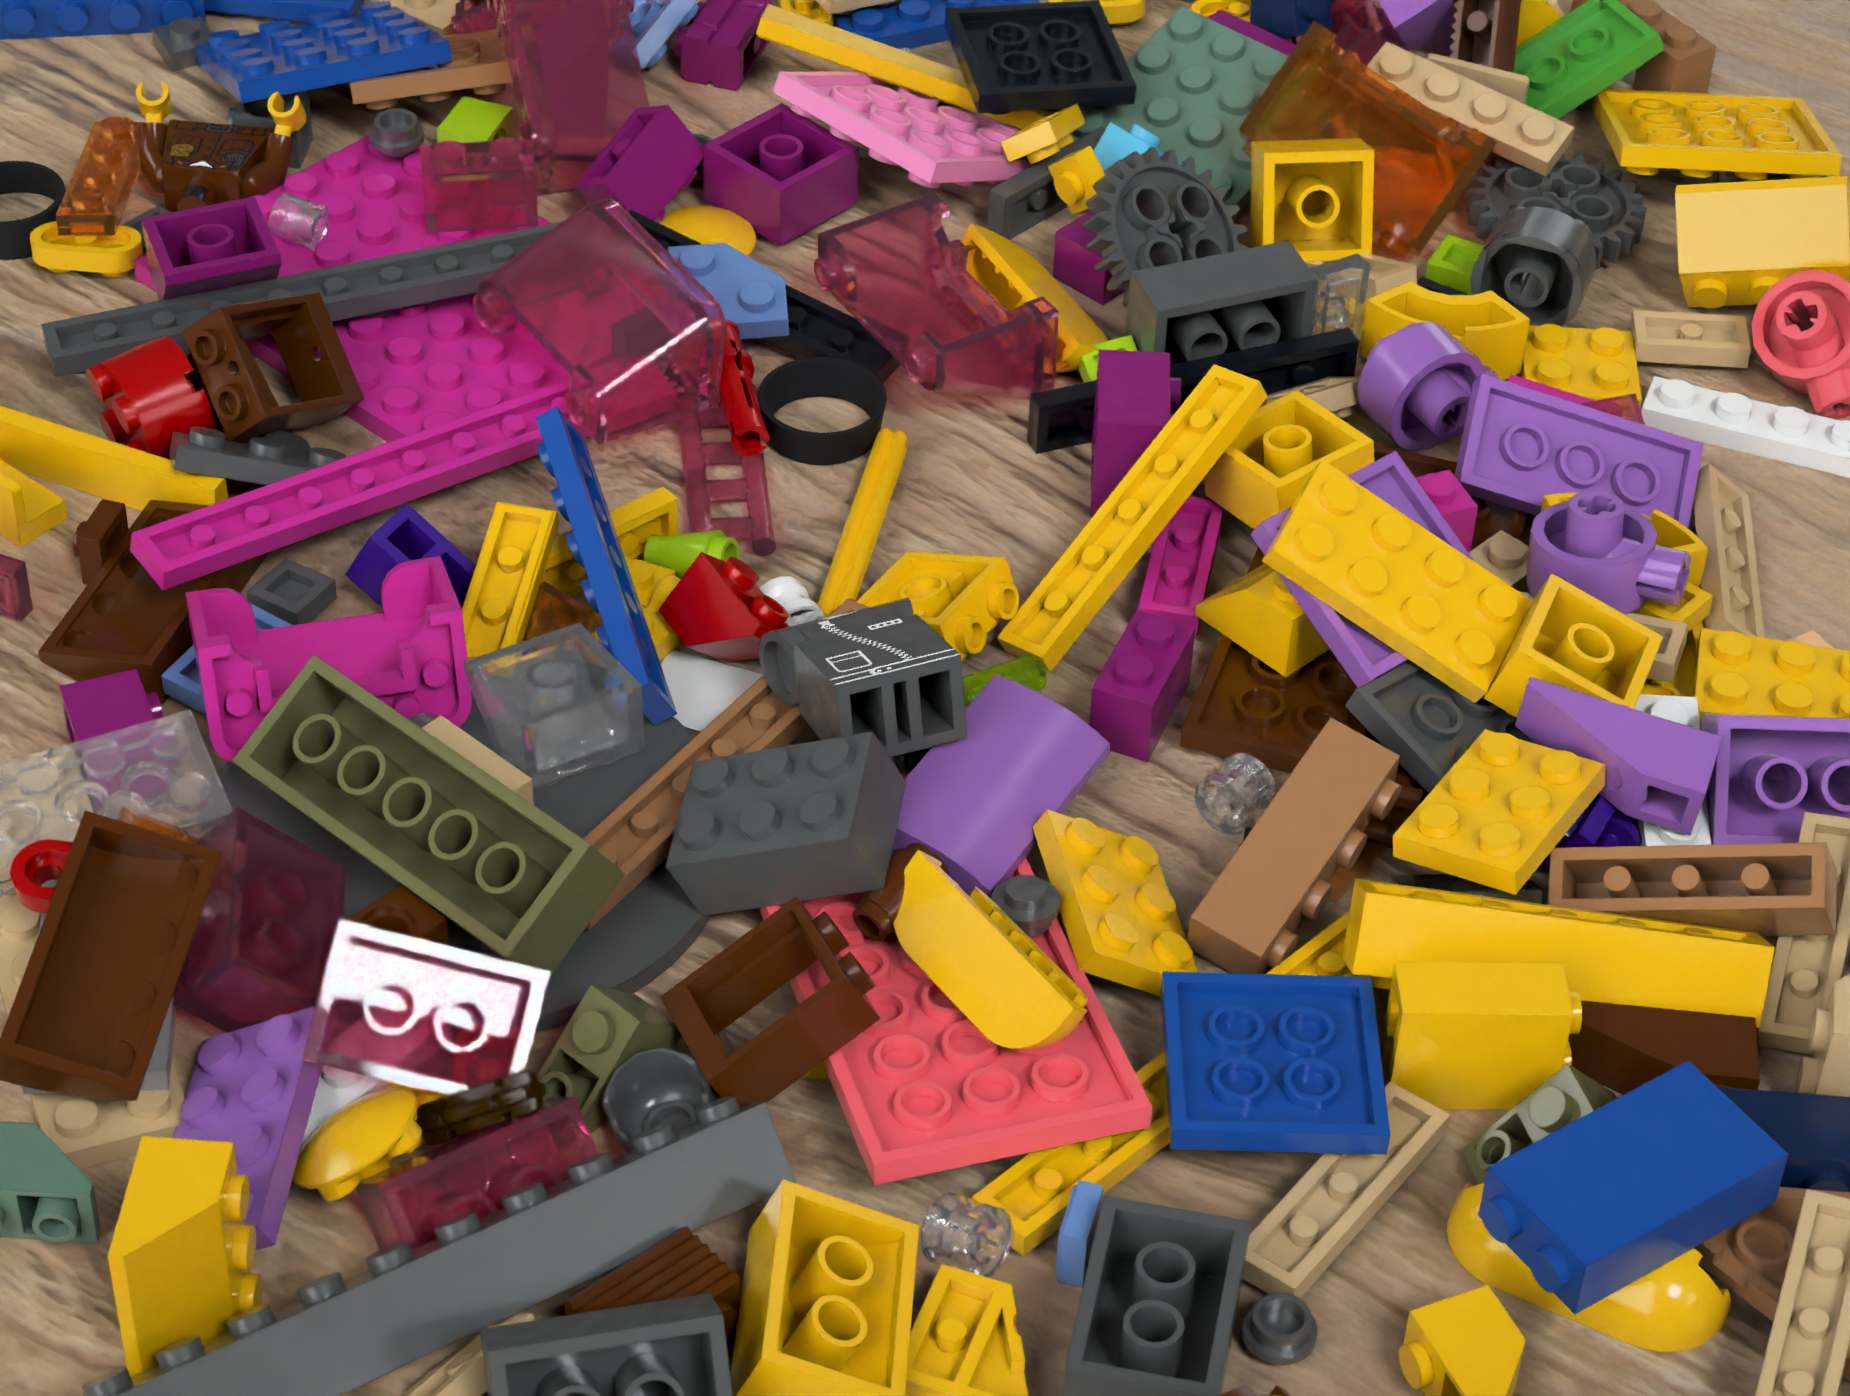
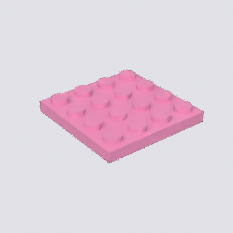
[773,71,1043,188]

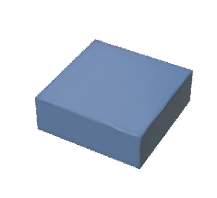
[1055,1180,1104,1288]

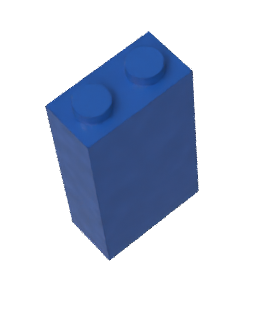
[1478,1060,1788,1314]

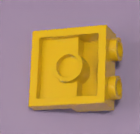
[856,551,1019,662]

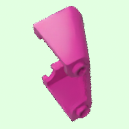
[185,556,472,764]

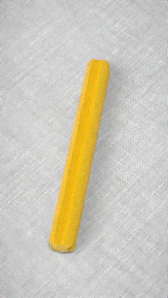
[817,428,908,618]

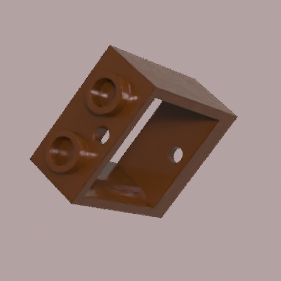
[182,292,365,441]
[661,897,881,1103]

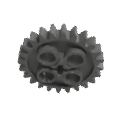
[1083,147,1249,307]
[1466,153,1647,270]

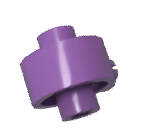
[1357,321,1499,451]
[1526,490,1691,614]

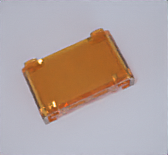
[1238,20,1497,259]

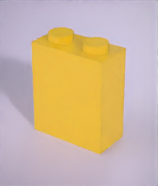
[1380,961,1582,1110]

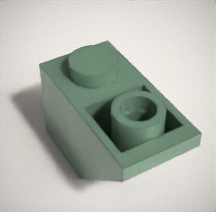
[0,1121,101,1243]

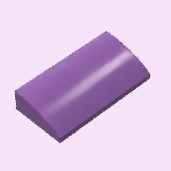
[892,674,1110,898]

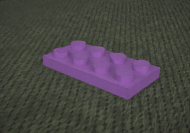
[1454,373,1704,528]
[173,1005,334,1250]

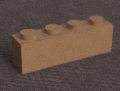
[1187,717,1402,974]
[1548,842,1837,936]

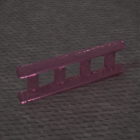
[675,391,776,556]

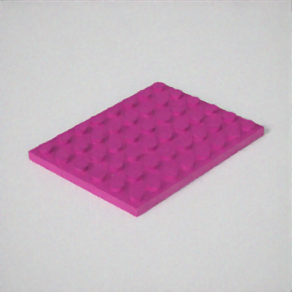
[134,135,674,442]

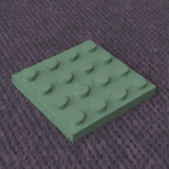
[1060,6,1352,223]

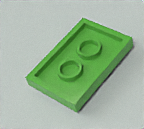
[1513,0,1665,119]

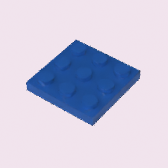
[1161,972,1390,1154]

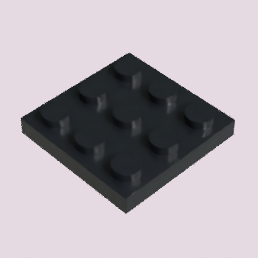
[944,0,1136,115]

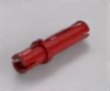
[703,319,770,456]

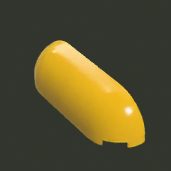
[960,223,1108,373]
[894,850,1088,1050]
[1447,1182,1731,1352]

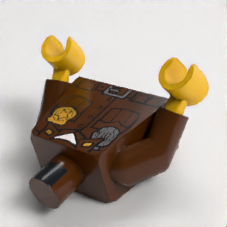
[135,81,307,212]

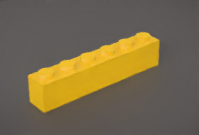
[1342,879,1775,1028]

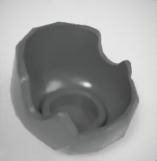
[602,1046,716,1153]

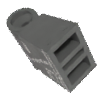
[759,598,967,757]

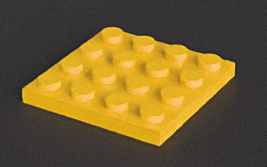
[1591,89,1842,180]

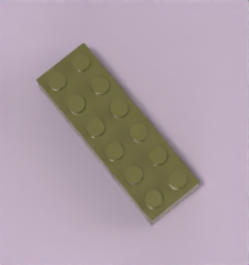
[232,654,625,986]

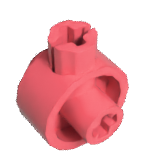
[1751,270,1850,420]

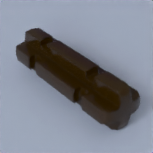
[415,1070,547,1146]

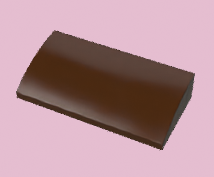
[38,500,269,705]
[0,810,222,1101]

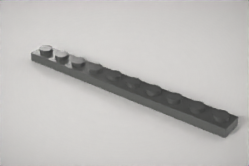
[41,213,621,377]

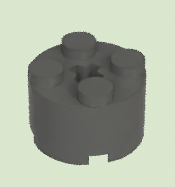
[1471,206,1596,326]

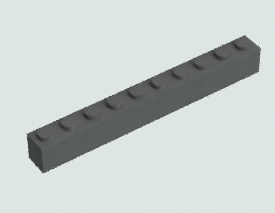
[82,1095,796,1396]

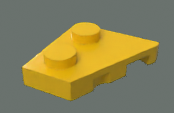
[905,1264,1028,1396]

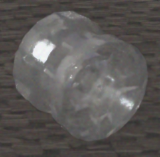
[1194,752,1278,835]
[921,1192,1013,1277]

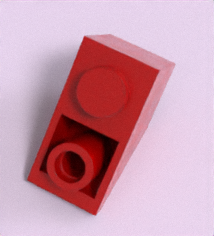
[658,552,790,663]

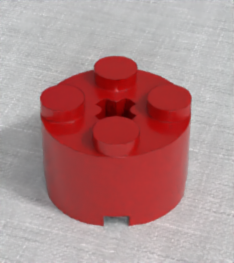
[86,335,217,460]

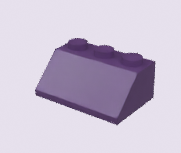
[1701,713,1850,845]

